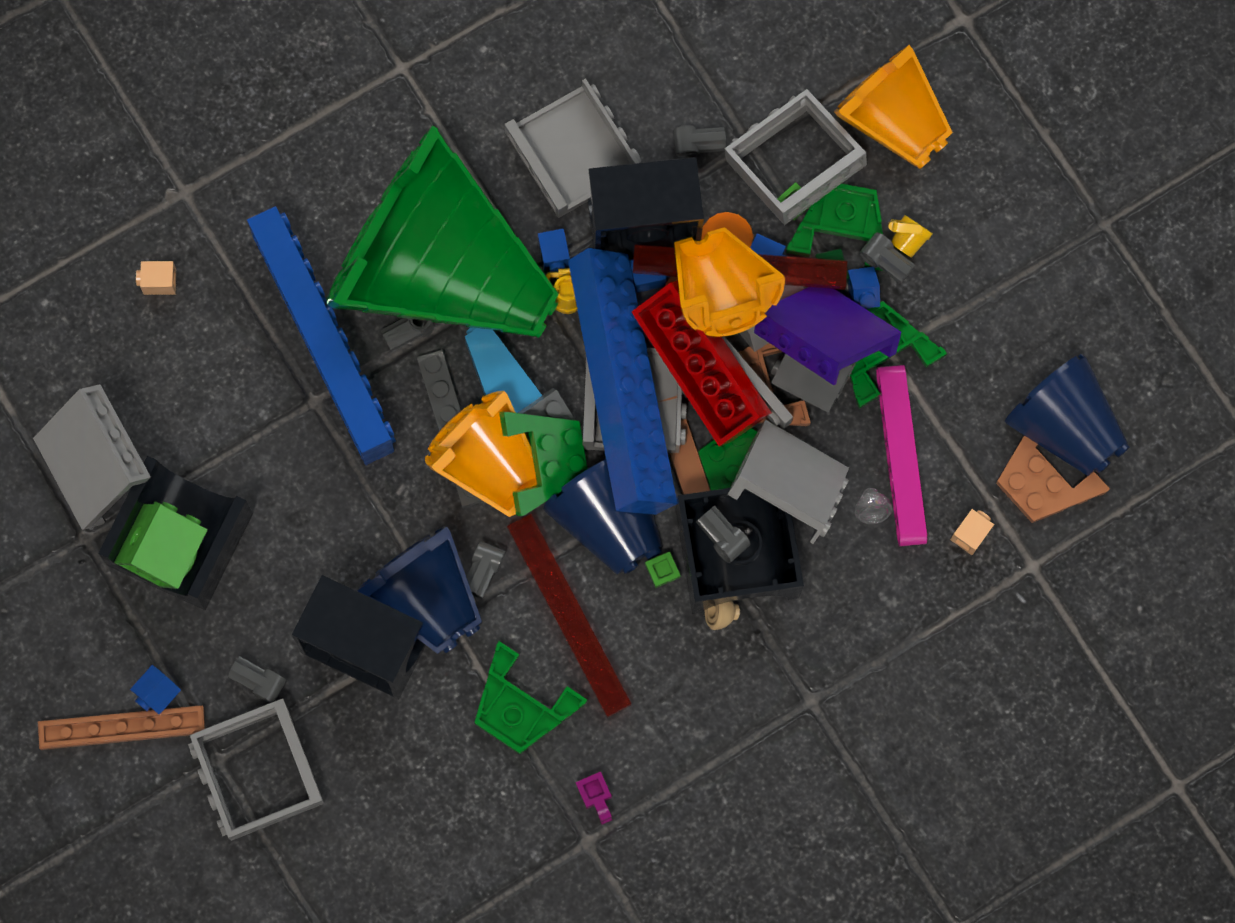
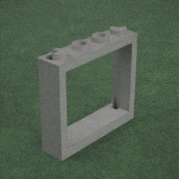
[724,89,867,225]
[188,698,324,841]

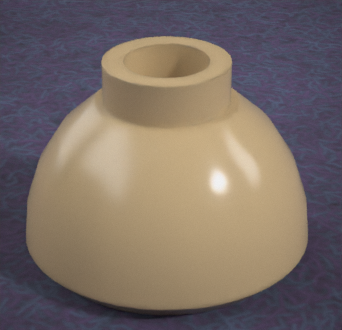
[705,601,740,630]

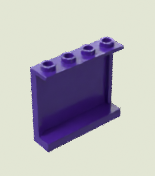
[754,281,901,385]

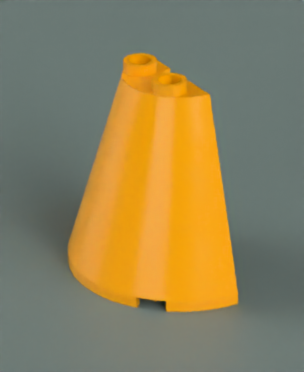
[834,45,953,169]
[674,227,785,337]
[425,391,537,517]

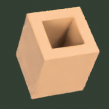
[136,261,176,295]
[950,509,994,555]

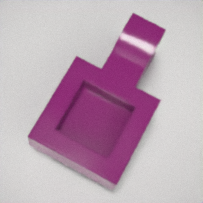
[575,771,612,825]

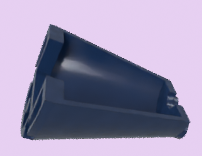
[1005,354,1130,476]
[543,459,663,575]
[357,526,482,654]

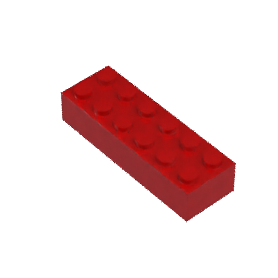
[632,280,772,447]

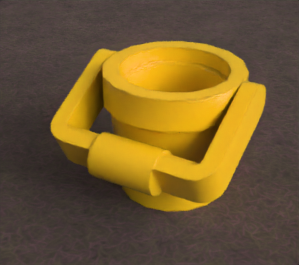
[888,215,933,258]
[546,268,578,314]

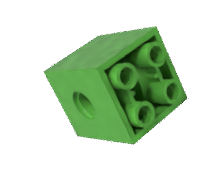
[114,502,207,589]

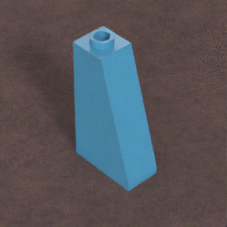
[465,328,542,413]

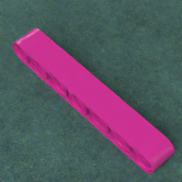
[876,365,927,547]

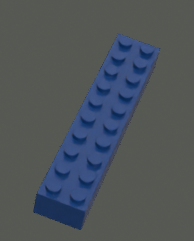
[247,206,396,466]
[568,248,678,515]

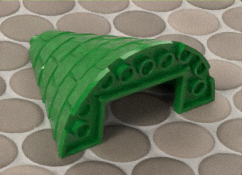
[326,125,559,338]

